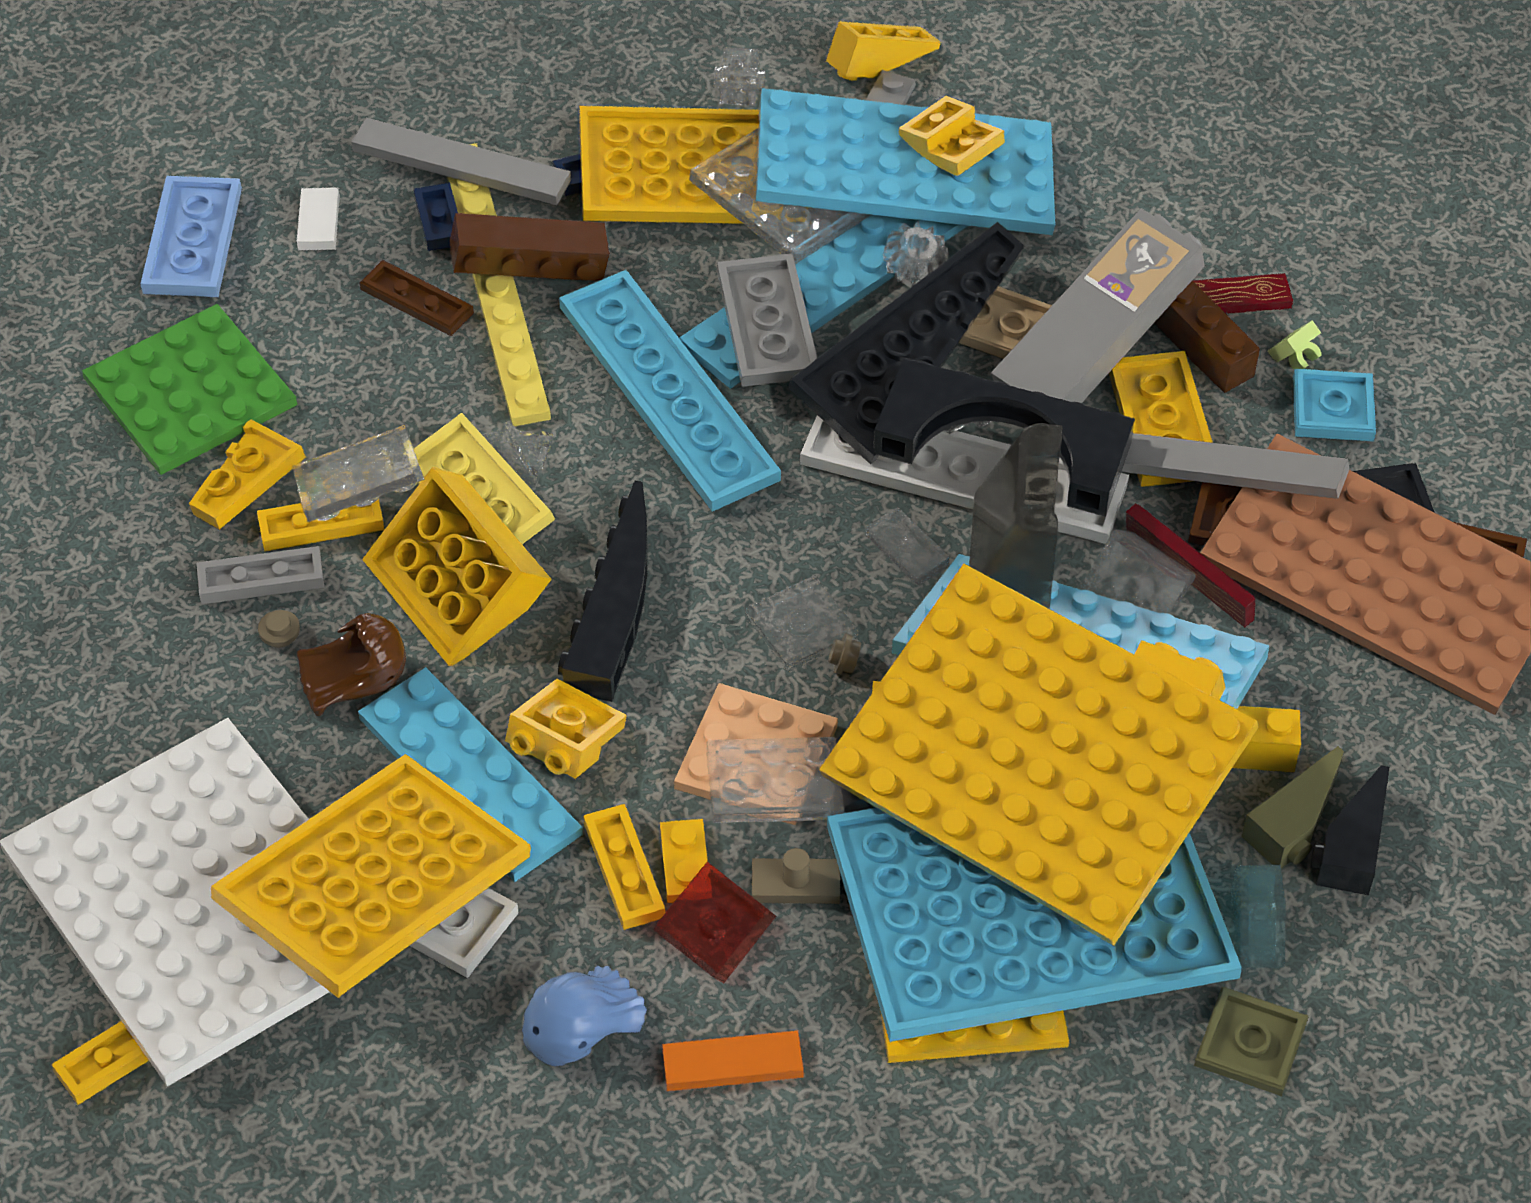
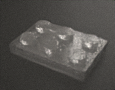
[706,737,844,823]

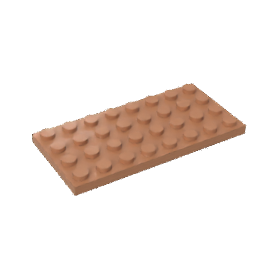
[1200,434,1531,715]

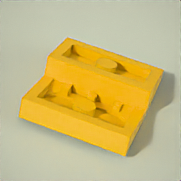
[899,96,1005,176]

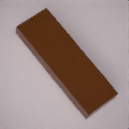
[359,260,474,336]

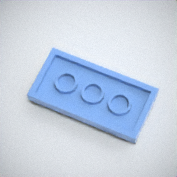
[141,176,242,297]

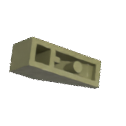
[1242,746,1344,870]

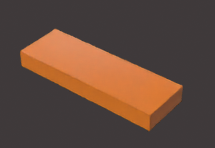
[662,1030,804,1091]

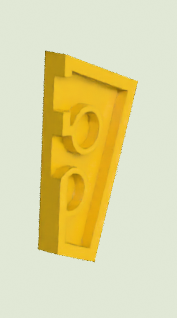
[189,419,306,530]

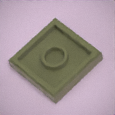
[1194,986,1309,1096]

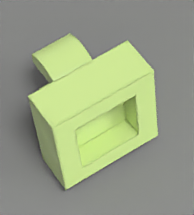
[1268,320,1322,370]

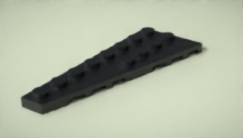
[788,222,1025,464]

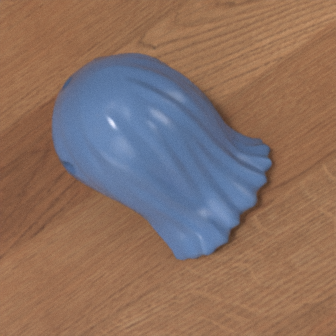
[522,966,646,1066]

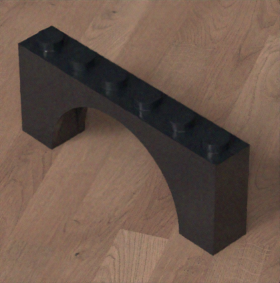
[874,358,1135,517]

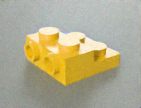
[505,679,627,779]

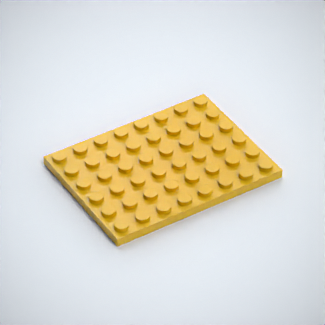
[819,563,1259,946]

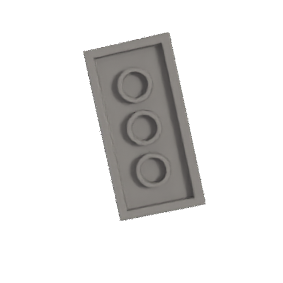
[717,253,817,387]

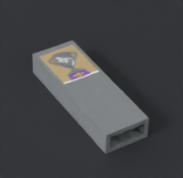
[991,208,1205,403]

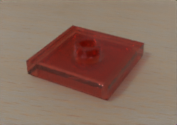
[653,862,776,983]

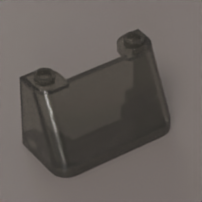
[969,423,1062,609]

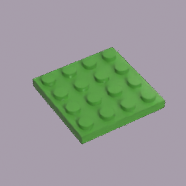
[82,304,297,475]

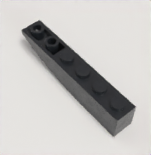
[558,480,648,702]

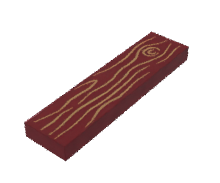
[1193,273,1293,314]
[1126,503,1255,628]

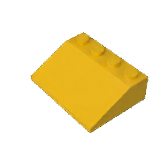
[362,467,552,666]

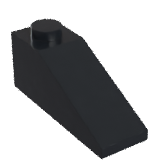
[1310,765,1390,896]

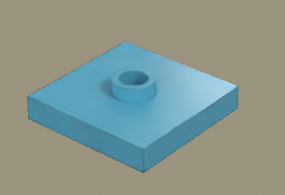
[1293,369,1376,441]

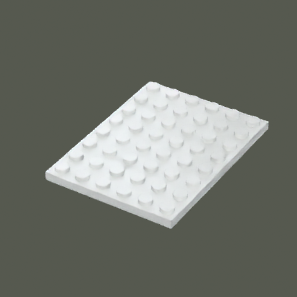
[0,718,330,1087]

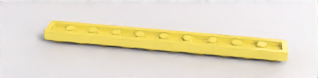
[447,143,551,427]

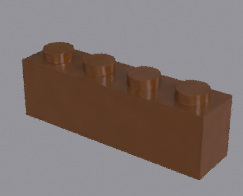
[450,213,610,281]
[1154,280,1260,393]

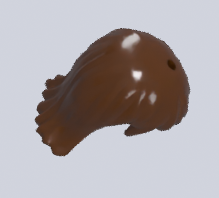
[297,613,406,716]

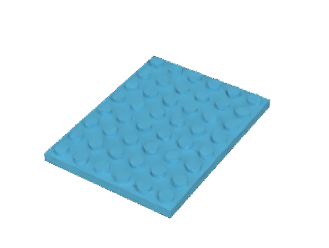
[827,808,1242,1042]

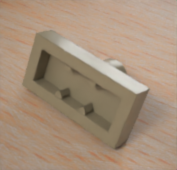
[752,848,840,904]

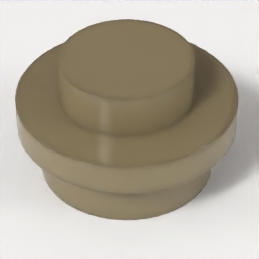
[258,610,300,648]
[828,633,861,675]

